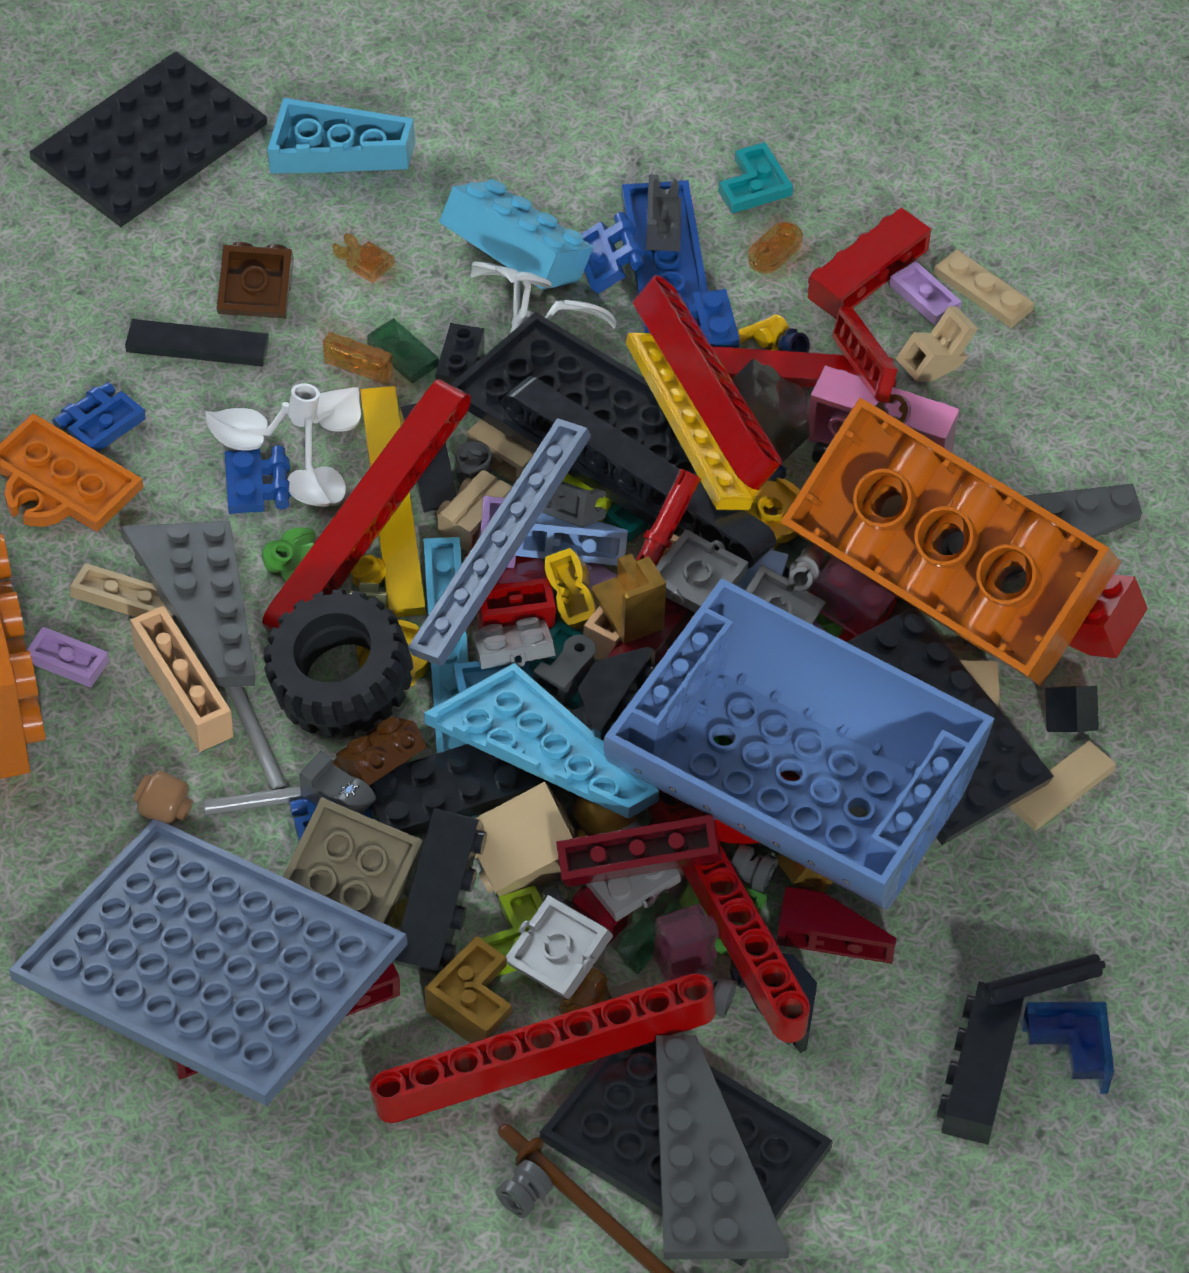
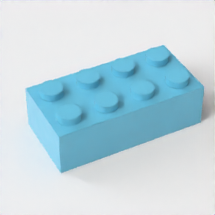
[439,179,594,290]

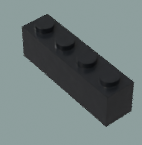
[394,808,487,975]
[937,981,1024,1145]

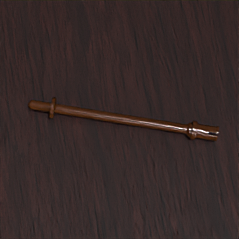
[498,1123,675,1273]

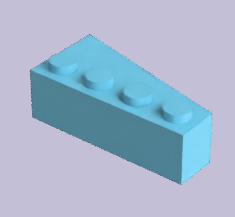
[267,98,415,173]

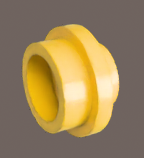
[351,555,387,588]

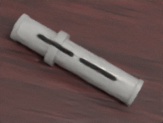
[789,545,824,591]

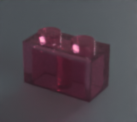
[809,556,895,637]
[654,903,719,982]

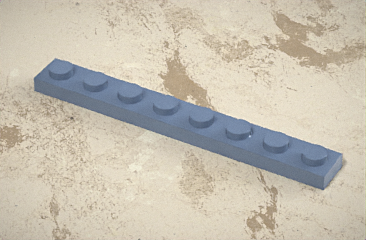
[408,418,591,666]

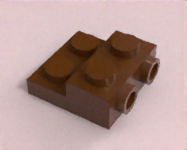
[217,242,294,318]
[333,717,427,785]

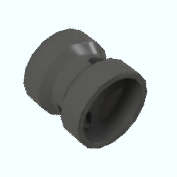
[456,441,492,485]
[731,844,778,894]
[695,967,737,1018]
[496,1160,553,1218]

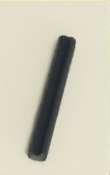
[982,954,1106,1006]

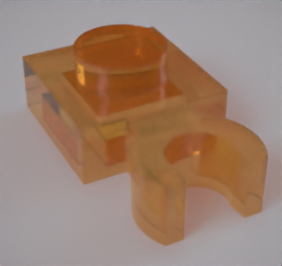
[332,233,395,284]

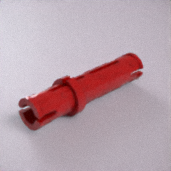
[636,469,701,566]

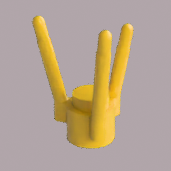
[738,314,789,389]

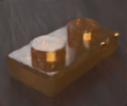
[323,331,393,385]

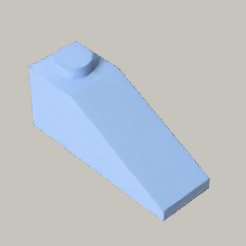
[516,513,628,566]

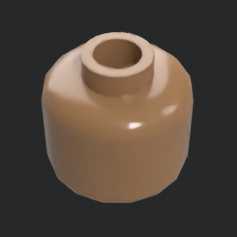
[133,771,194,825]

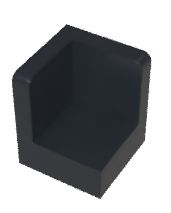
[1045,686,1099,732]

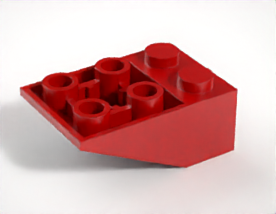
[465,554,556,631]
[1068,574,1148,658]

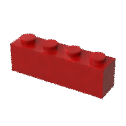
[807,207,932,319]

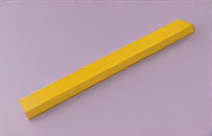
[625,333,753,510]
[360,386,426,617]

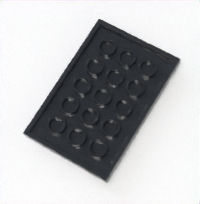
[29,51,267,227]
[847,607,1054,845]
[540,1041,833,1267]

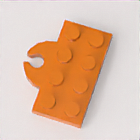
[0,413,143,532]

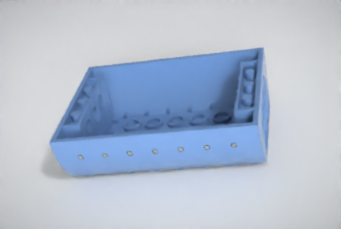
[604,578,994,909]

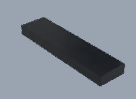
[125,319,269,367]

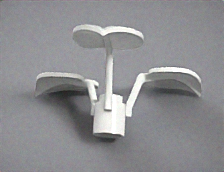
[470,262,616,333]
[205,383,361,507]

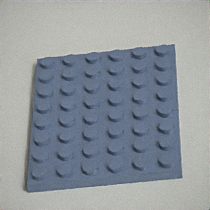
[9,819,408,1106]

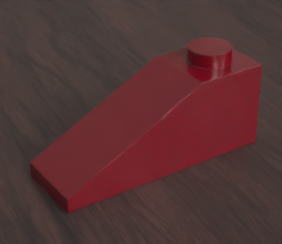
[777,887,897,964]

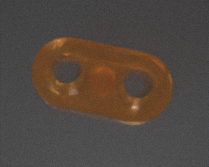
[748,222,803,273]

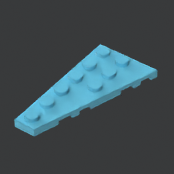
[424,663,659,819]

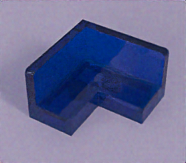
[1022,1002,1114,1094]

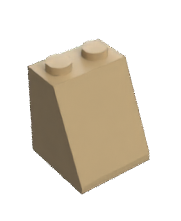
[475,782,579,897]

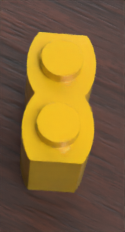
[545,548,600,630]

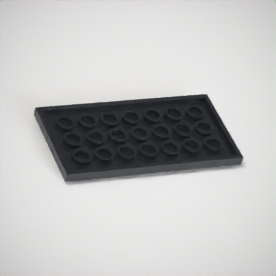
[451,312,701,535]

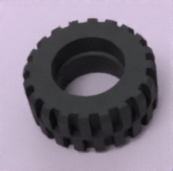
[264,589,413,738]

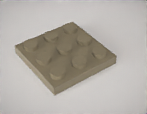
[282,797,424,925]

